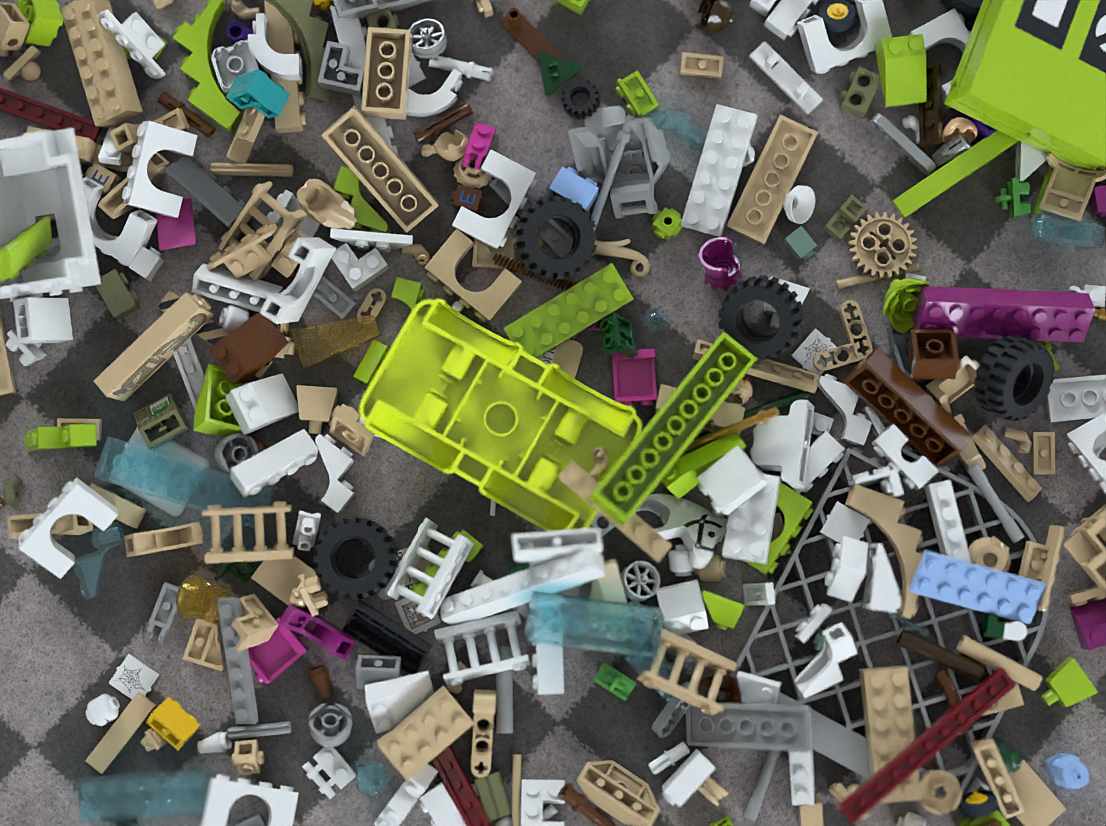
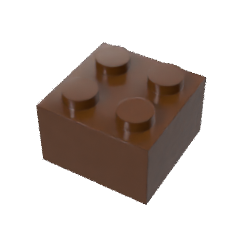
[907,329,959,379]

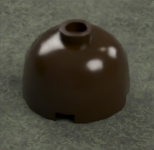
[696,0,734,33]

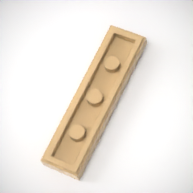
[85,692,156,774]

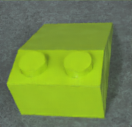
[17,0,64,46]
[875,34,927,107]
[193,364,247,438]

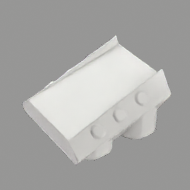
[211,40,259,94]

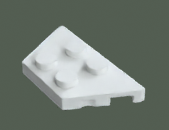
[330,229,413,252]

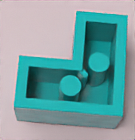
[226,69,290,118]

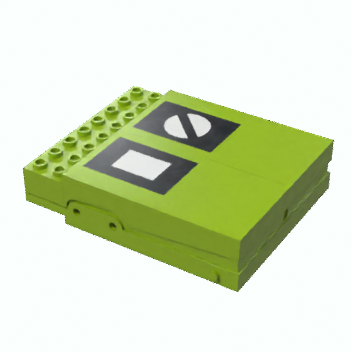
[944,0,1106,171]

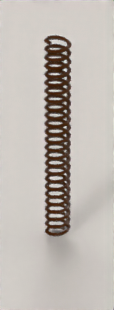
[492,253,577,291]

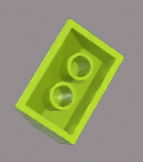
[0,216,52,283]

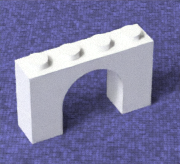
[797,0,892,74]
[909,8,971,108]
[122,121,198,218]
[452,150,537,250]
[82,177,157,266]
[260,237,336,324]
[1067,412,1106,494]
[18,478,118,579]
[200,774,299,826]

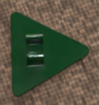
[538,51,581,96]

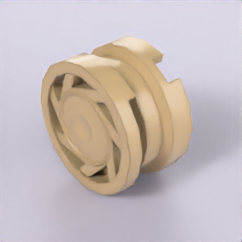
[697,776,729,806]

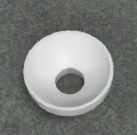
[783,185,815,224]

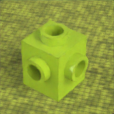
[652,207,683,240]

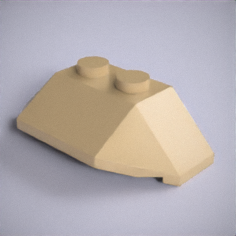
[577,760,660,826]

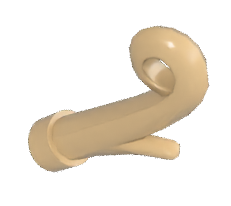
[592,239,650,277]

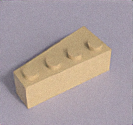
[656,384,745,436]

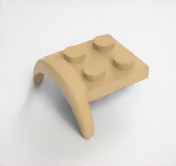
[1039,152,1106,221]

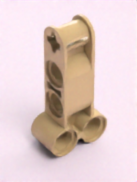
[471,689,496,778]

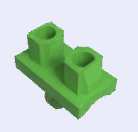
[995,178,1031,219]
[593,662,637,701]

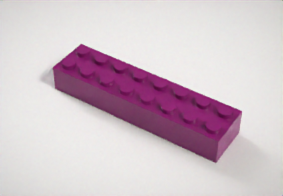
[912,286,1095,342]

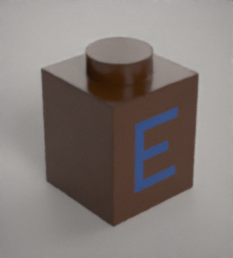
[450,184,483,214]

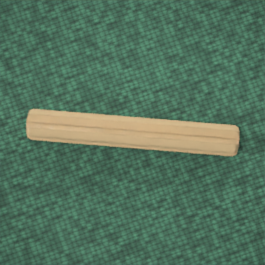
[210,163,294,177]

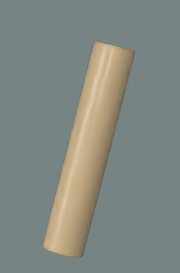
[956,635,1042,691]

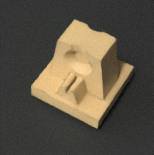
[140,728,169,752]

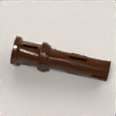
[558,783,616,826]

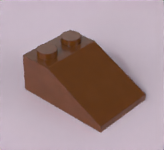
[209,312,289,384]

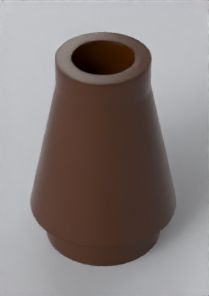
[308,665,333,698]

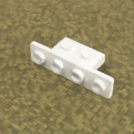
[97,10,165,79]

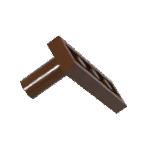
[500,8,564,64]

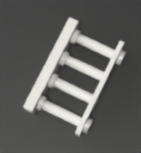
[384,518,474,619]
[434,610,531,686]

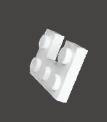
[521,780,565,826]

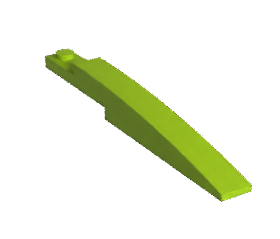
[892,130,1019,218]

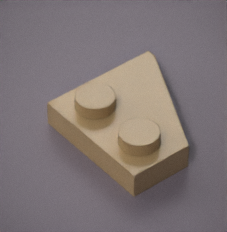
[183,617,223,671]

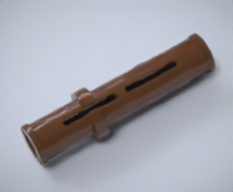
[157,92,216,138]
[413,102,473,144]
[934,668,974,734]

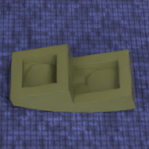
[823,195,868,242]

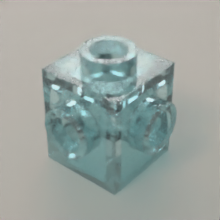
[356,761,389,795]

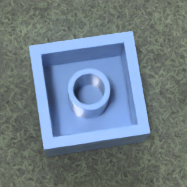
[549,166,599,212]

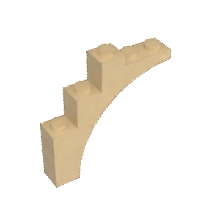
[845,484,923,619]

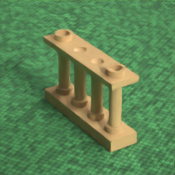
[218,181,307,281]
[202,501,295,564]
[637,628,737,715]

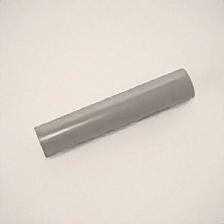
[496,646,513,734]

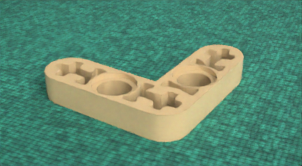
[812,300,873,372]

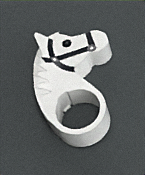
[635,494,728,569]

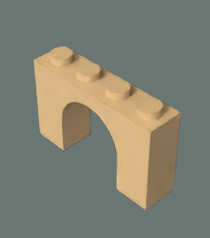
[424,229,522,323]

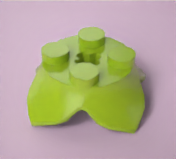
[882,278,929,334]

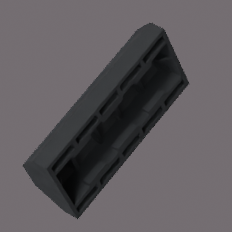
[342,600,433,674]

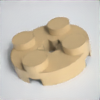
[919,770,962,815]

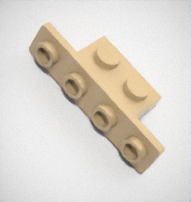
[227,106,265,164]
[206,223,278,279]
[1019,525,1064,611]

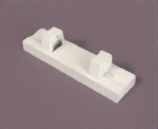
[749,41,823,115]

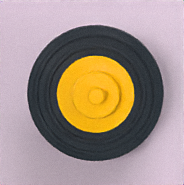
[818,0,856,32]
[958,791,998,817]

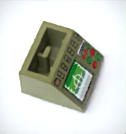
[134,392,191,450]

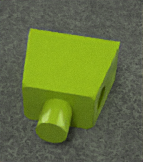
[1040,657,1098,707]

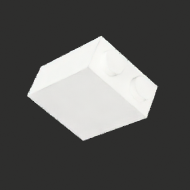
[13,297,73,343]
[697,446,768,515]
[662,748,715,807]

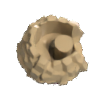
[724,375,753,405]

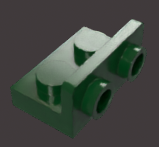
[600,312,638,358]

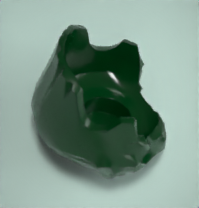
[991,738,1021,774]

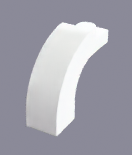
[248,13,302,81]
[406,69,463,118]

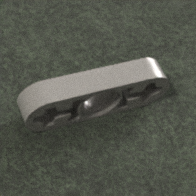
[652,682,698,738]

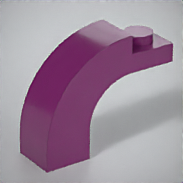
[278,604,356,660]

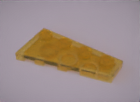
[290,315,382,369]

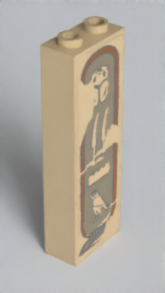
[94,292,215,401]

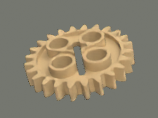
[848,212,918,280]

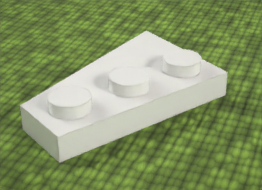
[737,671,781,705]

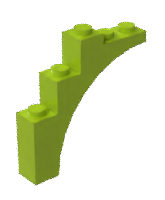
[173,0,243,133]

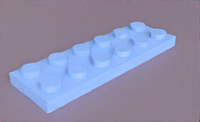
[909,550,1046,624]

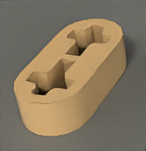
[357,288,387,326]

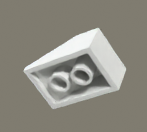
[225,373,299,435]
[862,544,901,613]
[365,671,435,733]

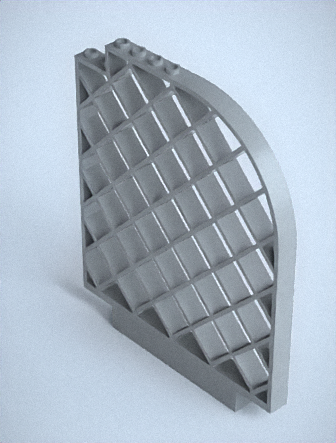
[729,445,1049,794]

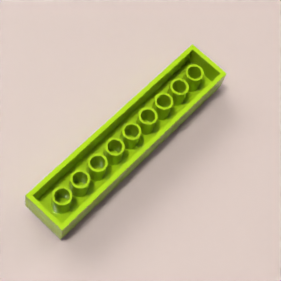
[588,332,757,526]

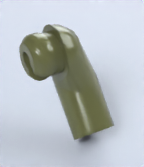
[3,475,23,507]

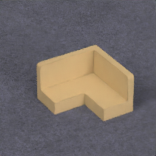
[232,594,279,652]

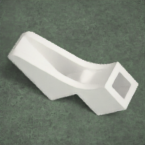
[818,374,872,447]
[315,434,356,514]
[795,622,857,699]
[374,763,438,826]

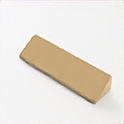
[970,739,1025,819]

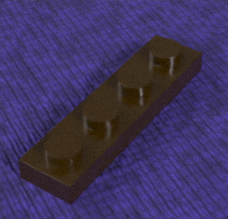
[919,62,943,148]

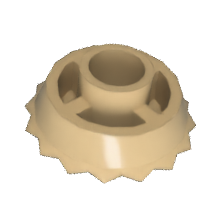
[453,156,492,189]

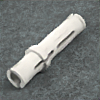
[429,55,493,82]

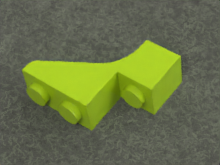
[333,166,389,233]
[391,277,425,311]
[24,424,97,452]

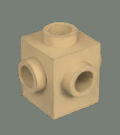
[232,740,264,775]

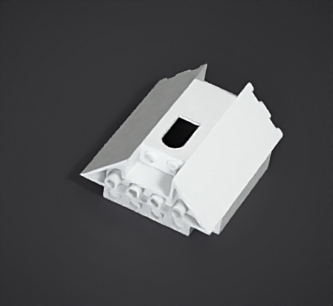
[0,128,101,302]

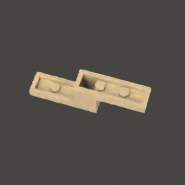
[26,126,134,172]

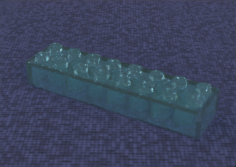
[94,436,275,528]

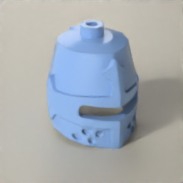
[1045,753,1089,790]

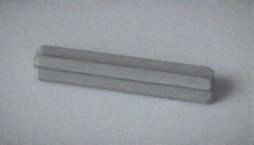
[228,721,292,740]

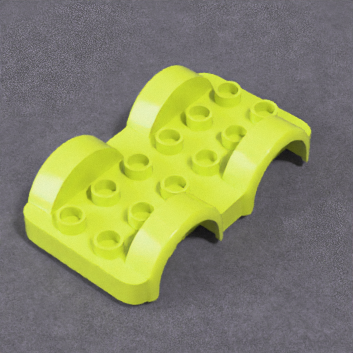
[359,299,642,532]

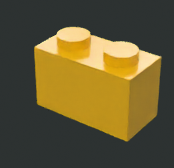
[146,697,200,750]

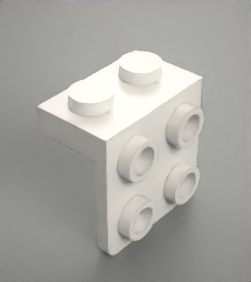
[267,190,320,237]

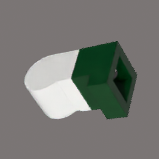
[982,614,1027,640]

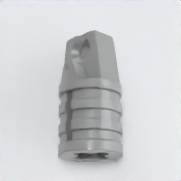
[932,132,972,166]

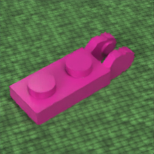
[462,123,496,171]

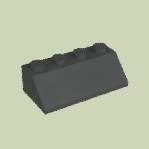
[165,156,246,229]

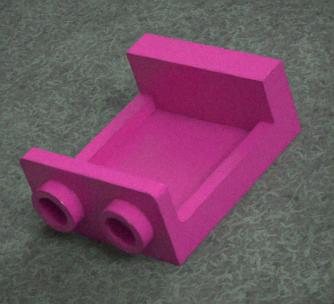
[612,349,658,406]
[248,617,309,684]

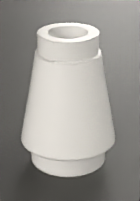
[197,731,232,754]

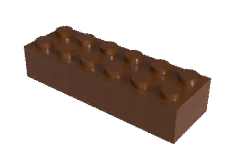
[843,348,973,468]

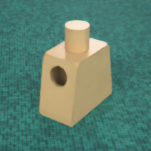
[0,2,30,57]
[297,385,339,434]

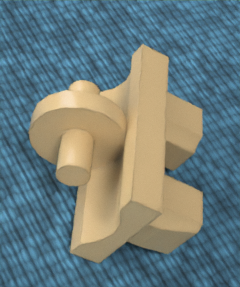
[290,573,328,616]

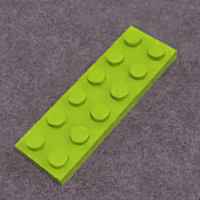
[503,263,634,358]

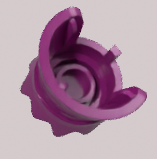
[699,237,743,291]

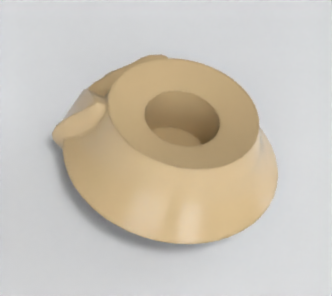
[968,536,1010,572]

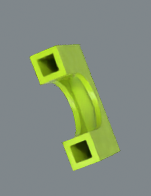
[722,482,814,576]

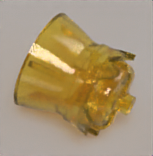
[176,575,230,623]

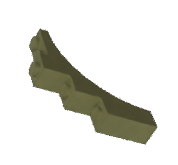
[266,0,332,104]

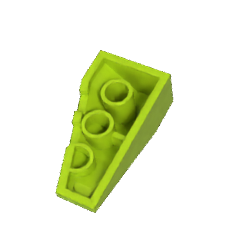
[662,432,747,499]

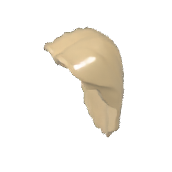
[297,179,357,230]

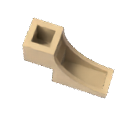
[124,522,203,557]

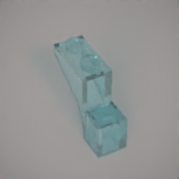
[73,522,125,600]

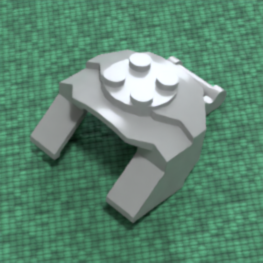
[568,117,671,218]

